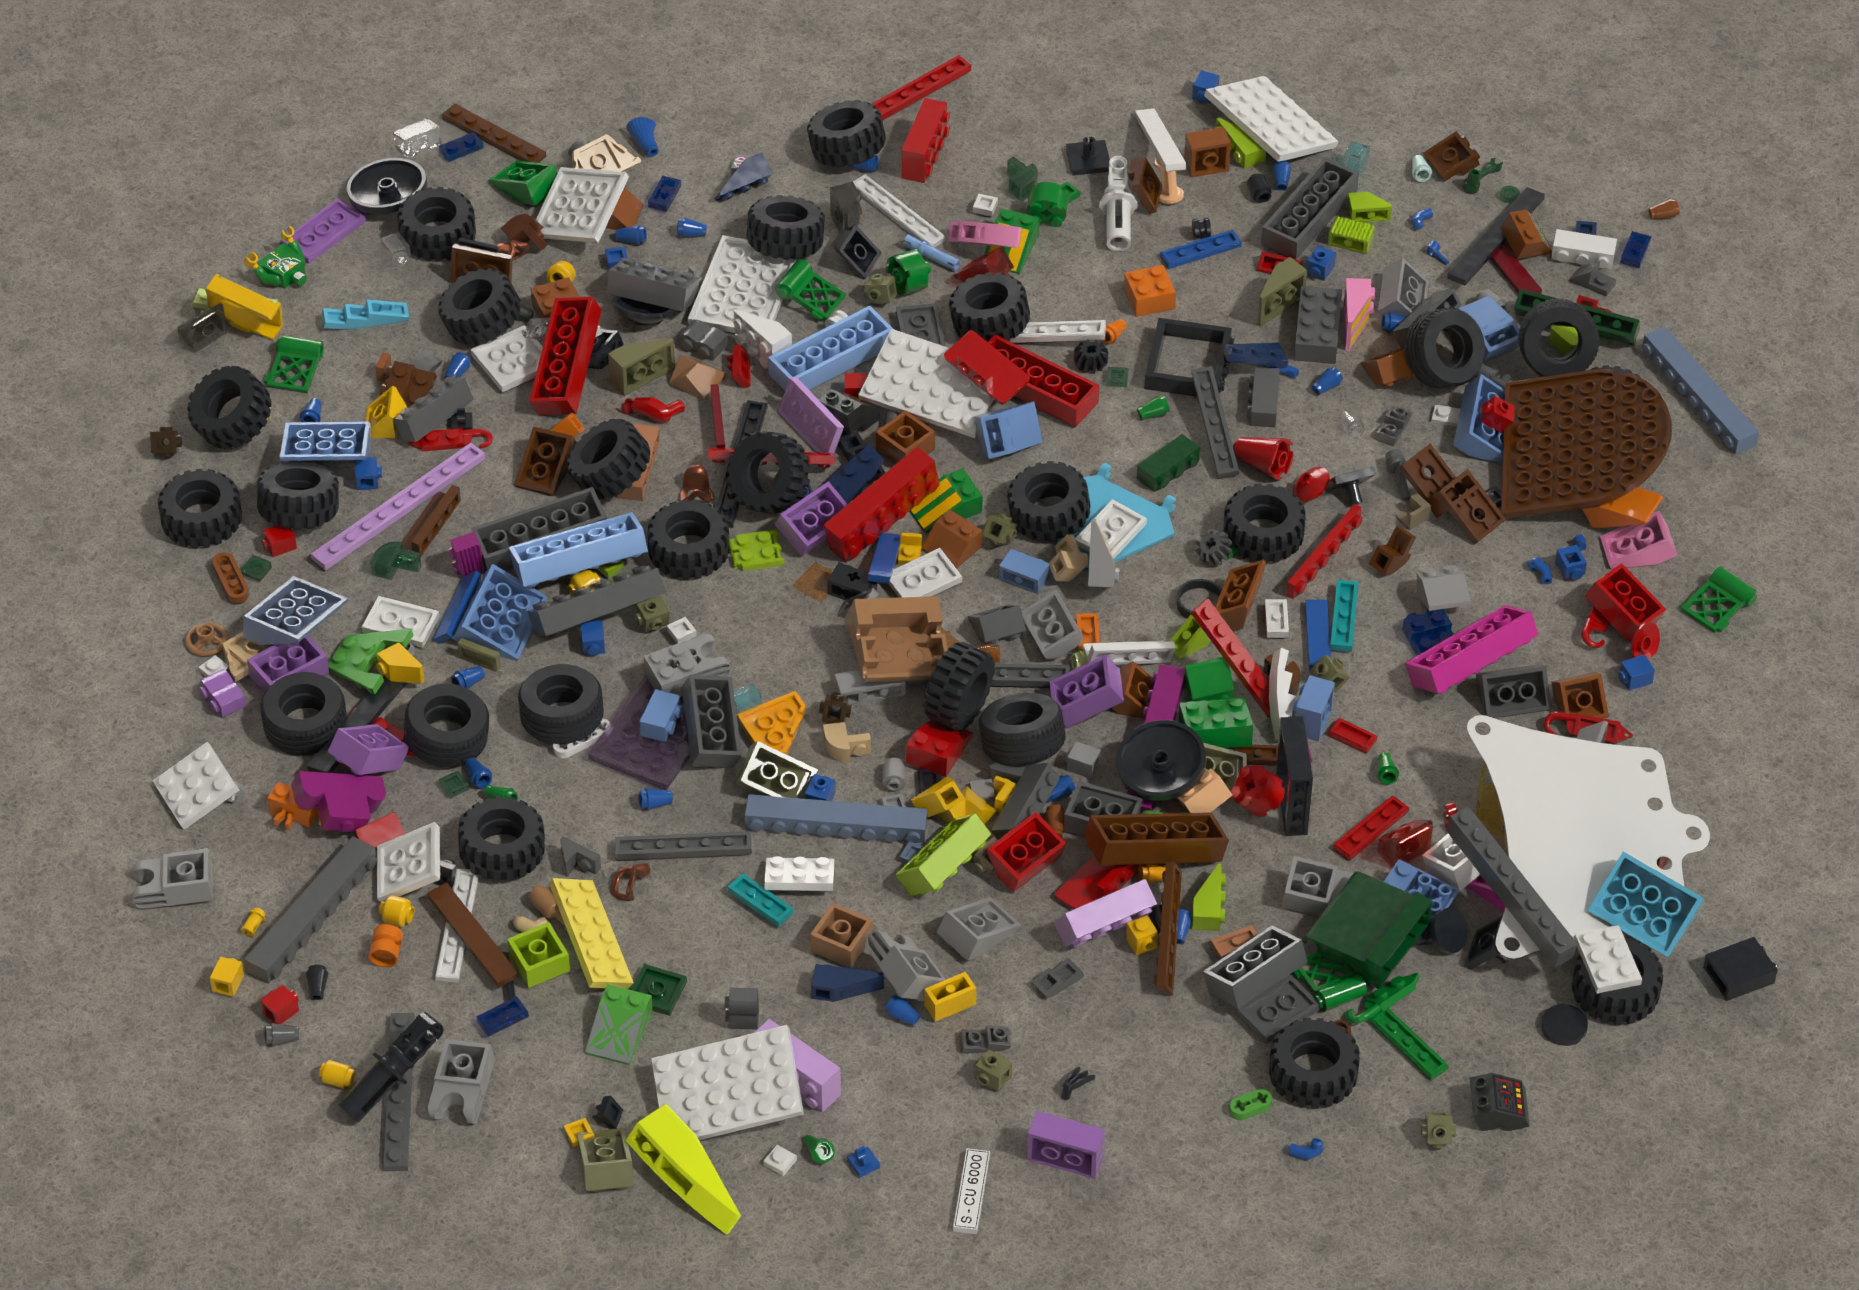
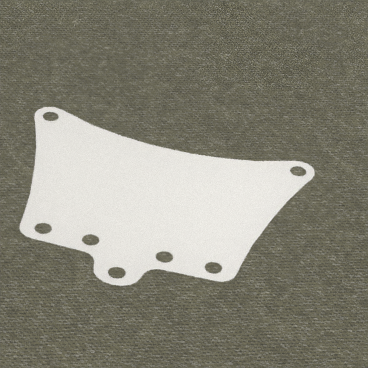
[1467,715,1710,959]

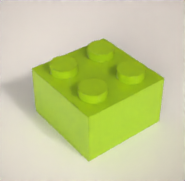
[507,922,570,988]

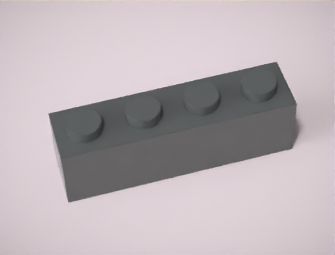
[1392,288,1462,349]
[394,376,474,442]
[991,763,1060,840]

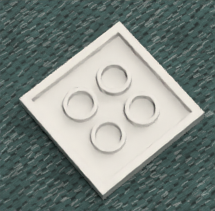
[471,325,543,392]
[153,742,240,829]
[377,822,440,902]

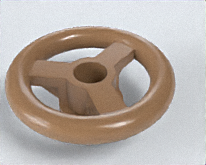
[185,622,229,657]

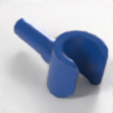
[1426,240,1449,265]
[1572,534,1587,551]

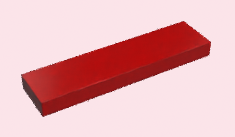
[1332,795,1409,861]

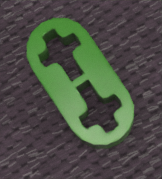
[1229,1089,1272,1120]

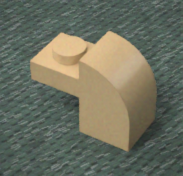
[1049,535,1088,582]
[823,722,871,763]

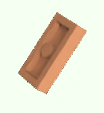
[1211,925,1258,960]

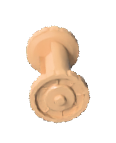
[1154,156,1184,204]

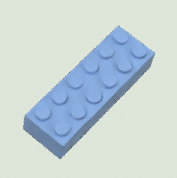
[768,306,893,391]
[509,512,648,587]

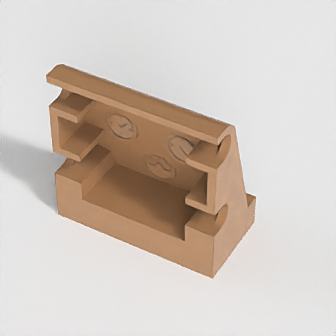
[845,596,948,682]

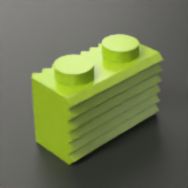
[1328,216,1375,254]

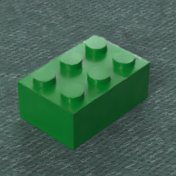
[1178,698,1254,748]

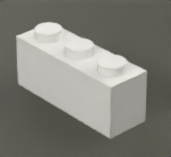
[1551,229,1617,269]

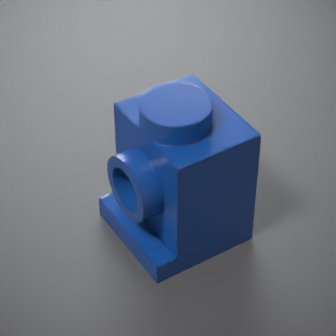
[1555,545,1587,580]

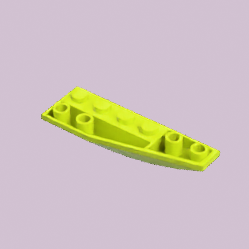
[625,1104,741,1234]

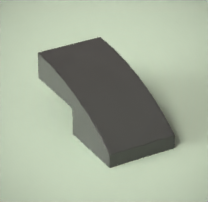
[1032,958,1084,998]

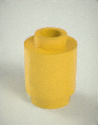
[319,1060,356,1089]

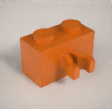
[268,782,318,830]

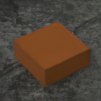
[375,353,392,382]

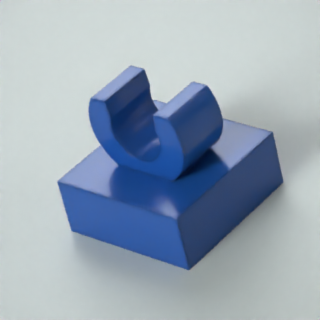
[847,1146,880,1178]

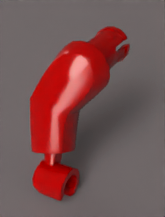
[621,397,685,423]

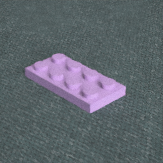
[778,377,844,453]

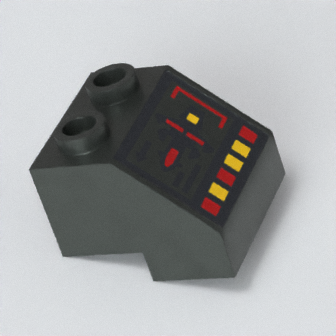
[818,389,881,434]
[1469,1073,1530,1131]

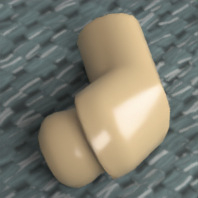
[513,916,547,932]

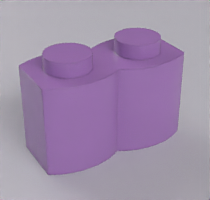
[199,669,246,717]

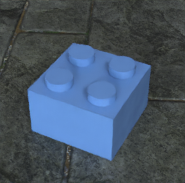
[1292,675,1335,742]

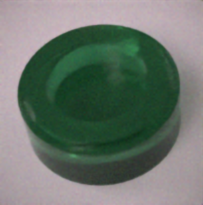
[1499,186,1520,204]

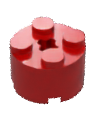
[1231,765,1285,817]

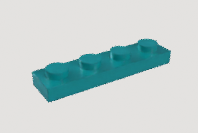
[1330,580,1359,652]

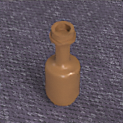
[529,885,568,933]

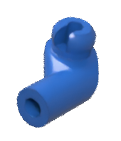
[1288,1138,1324,1160]

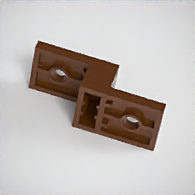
[1399,443,1506,545]

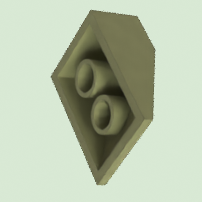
[1257,257,1307,327]
[608,338,675,396]
[734,741,817,799]
[1203,743,1247,792]
[577,1128,633,1192]

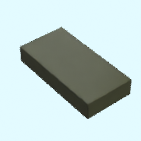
[458,638,501,672]

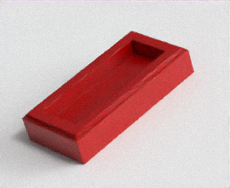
[1328,718,1378,754]

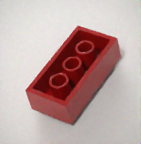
[902,98,950,183]

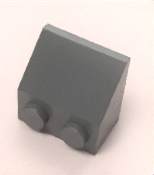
[968,604,1026,645]

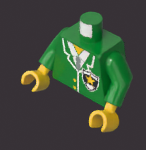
[244,226,307,289]

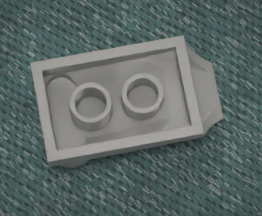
[1021,589,1083,660]

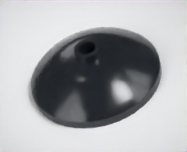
[612,296,673,326]

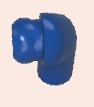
[1410,208,1433,230]
[1269,365,1299,379]
[1527,557,1552,584]

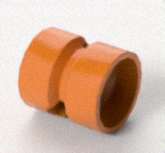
[368,924,403,967]

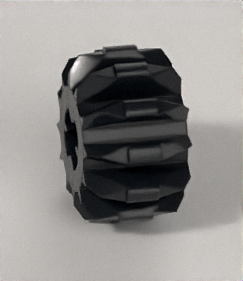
[1074,339,1109,374]

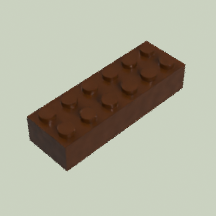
[1084,812,1229,866]

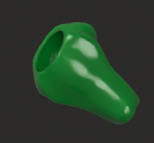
[804,1135,835,1164]

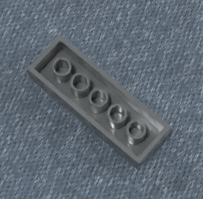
[1261,157,1359,259]
[471,487,607,571]
[527,565,666,636]

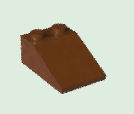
[514,426,577,495]

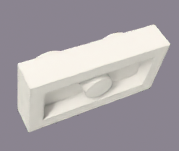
[1431,405,1460,426]
[1265,599,1289,638]

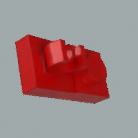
[727,344,751,388]

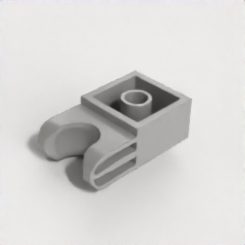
[644,634,731,697]
[132,849,213,909]
[1281,856,1353,917]
[865,930,946,1001]
[428,1039,495,1124]

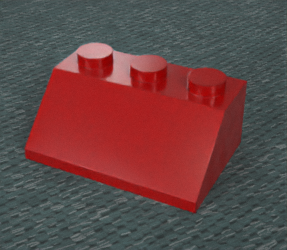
[987,812,1067,893]

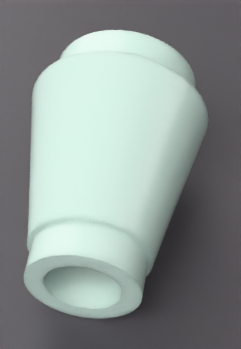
[1412,155,1432,182]

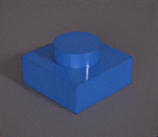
[605,246,628,269]

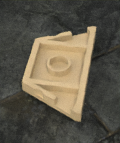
[571,134,642,172]
[223,632,275,682]

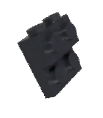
[588,329,624,369]

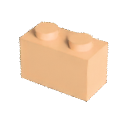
[1177,769,1232,813]

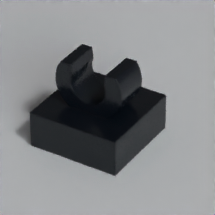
[451,408,473,430]
[433,859,456,888]
[592,1095,623,1129]

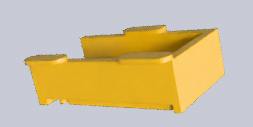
[205,273,283,340]

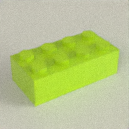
[895,813,991,896]

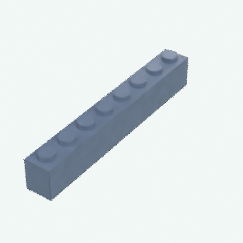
[1642,327,1759,454]
[745,794,927,843]

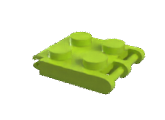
[729,529,785,571]

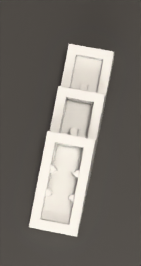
[1269,648,1296,742]

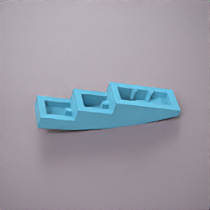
[321,300,409,329]

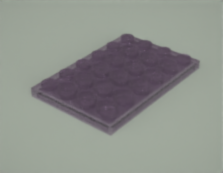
[588,675,690,790]

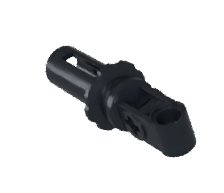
[338,1012,444,1123]

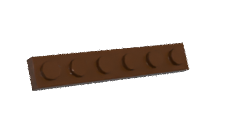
[442,103,546,163]
[1154,861,1182,996]

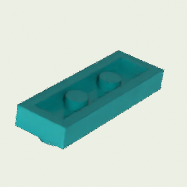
[727,873,794,928]

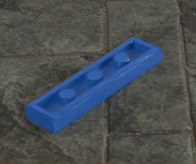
[1160,230,1242,269]
[868,533,900,584]
[433,571,481,644]
[1305,599,1331,670]

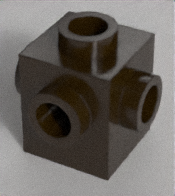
[150,427,182,457]
[819,692,852,724]

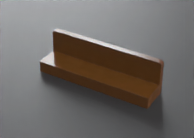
[398,485,461,558]

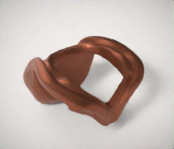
[496,240,530,261]
[680,464,714,502]
[610,863,651,900]

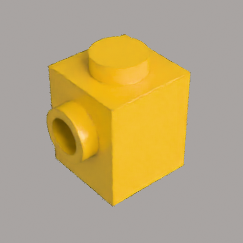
[1126,915,1158,956]
[210,956,244,997]

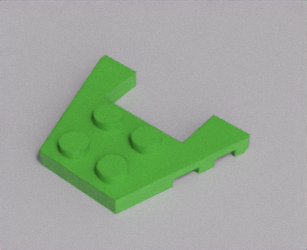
[328,629,414,695]

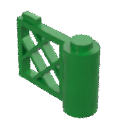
[775,259,847,322]
[264,335,324,393]
[1681,566,1757,633]
[1292,952,1367,1012]

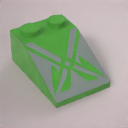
[585,985,653,1065]

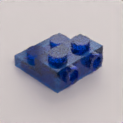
[1402,609,1454,656]

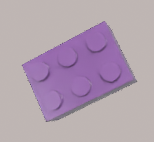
[775,481,848,557]
[247,635,329,693]
[1050,655,1124,728]
[328,724,410,775]
[1027,1111,1105,1179]

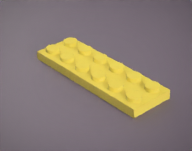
[549,878,634,989]

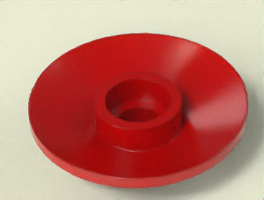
[1292,467,1330,502]
[1631,622,1660,659]

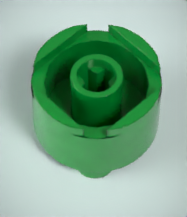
[1026,182,1069,227]
[886,249,931,295]

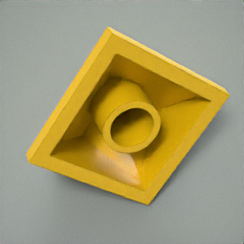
[365,386,408,438]
[937,786,998,824]

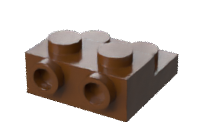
[1423,131,1480,182]
[1128,157,1162,214]
[380,361,437,407]

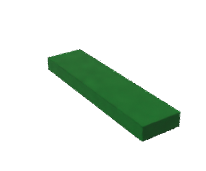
[1368,1008,1449,1081]

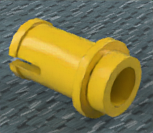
[240,908,266,938]

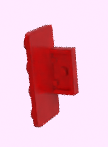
[944,331,1030,405]
[1055,855,1140,910]

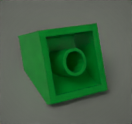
[1183,657,1234,702]

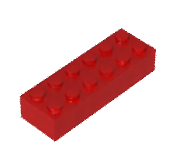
[529,296,602,415]
[988,335,1099,427]
[823,447,940,563]

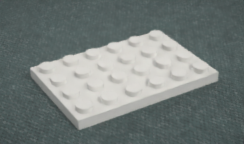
[1204,76,1338,162]
[688,235,798,333]
[859,329,994,438]
[651,1025,804,1140]

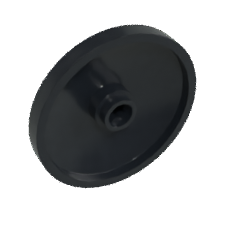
[347,158,427,214]
[1116,720,1207,801]

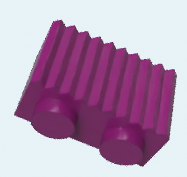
[448,531,486,578]

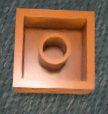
[1124,265,1176,317]

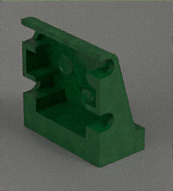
[1302,871,1433,989]

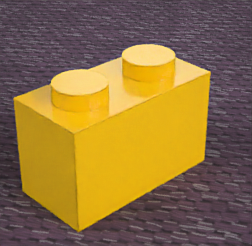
[924,971,976,1022]

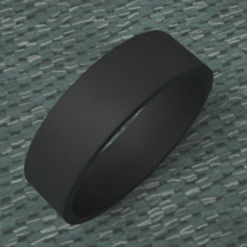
[1176,579,1222,619]

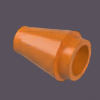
[1101,319,1127,344]

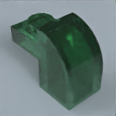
[1007,156,1038,201]
[370,541,421,580]

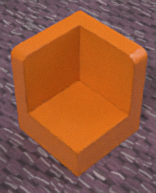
[551,413,585,437]

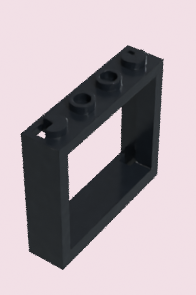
[1144,318,1235,397]
[1275,716,1313,836]

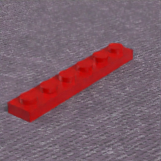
[872,55,971,121]
[708,447,835,468]
[1286,504,1363,599]
[1190,598,1271,718]

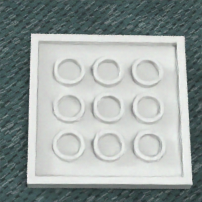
[536,167,629,243]

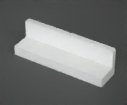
[1082,641,1176,665]

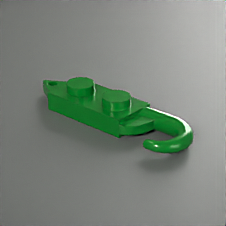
[1345,972,1420,1023]

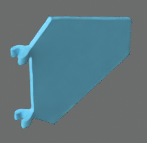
[1056,463,1176,571]

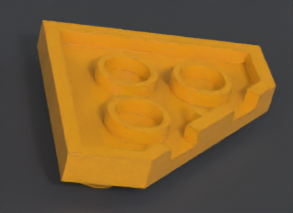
[737,691,806,755]

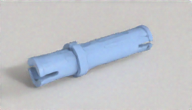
[903,234,961,272]

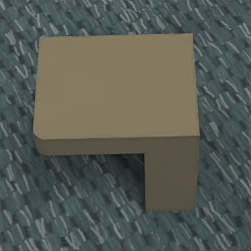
[1397,493,1431,530]

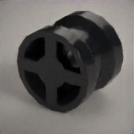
[1192,217,1211,239]

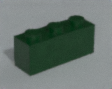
[1137,434,1200,492]

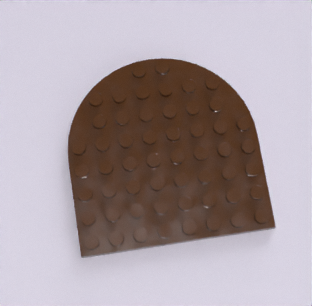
[1501,369,1672,519]

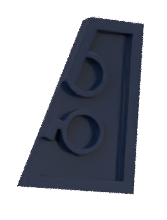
[1223,342,1288,368]
[822,444,884,504]

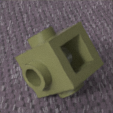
[863,274,897,305]
[982,513,1018,546]
[634,595,670,633]
[1311,654,1350,692]
[974,1050,1012,1092]
[1421,1112,1456,1148]

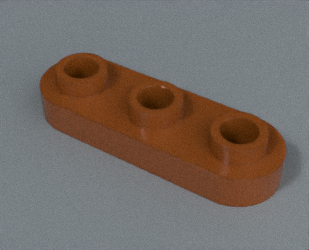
[212,552,249,603]

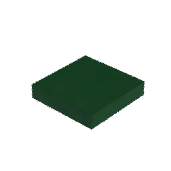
[631,964,687,1016]

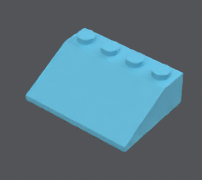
[1588,851,1705,957]

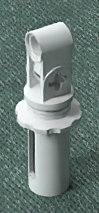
[1099,156,1137,251]

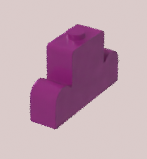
[291,771,386,832]

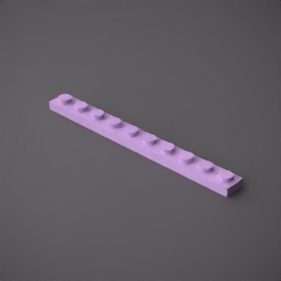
[311,443,486,571]

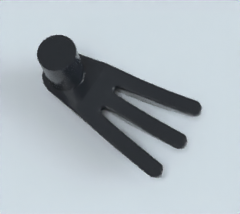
[1061,1067,1095,1099]

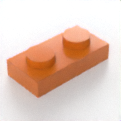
[1076,613,1100,651]

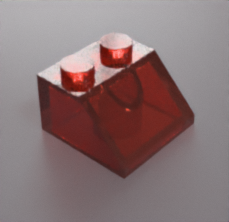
[953,246,1014,282]
[1378,820,1433,869]

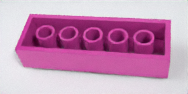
[1405,605,1538,694]

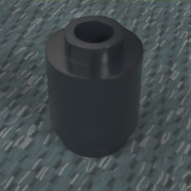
[1246,174,1272,203]

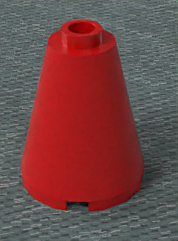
[1233,437,1294,480]

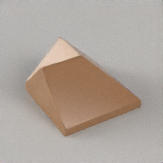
[669,355,727,400]

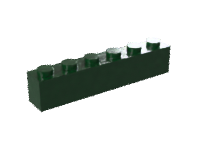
[1514,289,1640,346]

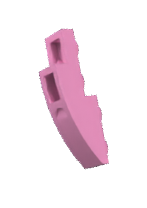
[948,221,1021,248]

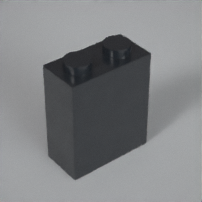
[1703,937,1778,1001]

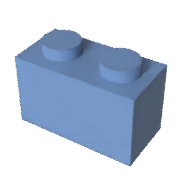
[999,549,1050,594]
[640,689,683,742]

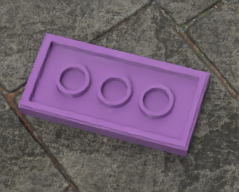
[280,198,367,263]

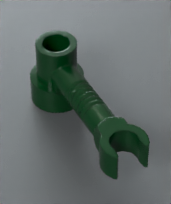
[1463,158,1503,193]

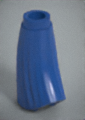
[626,117,659,157]

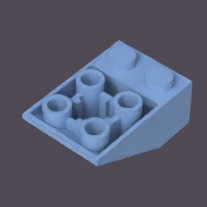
[1458,296,1519,363]
[974,401,1043,459]
[1384,859,1460,920]

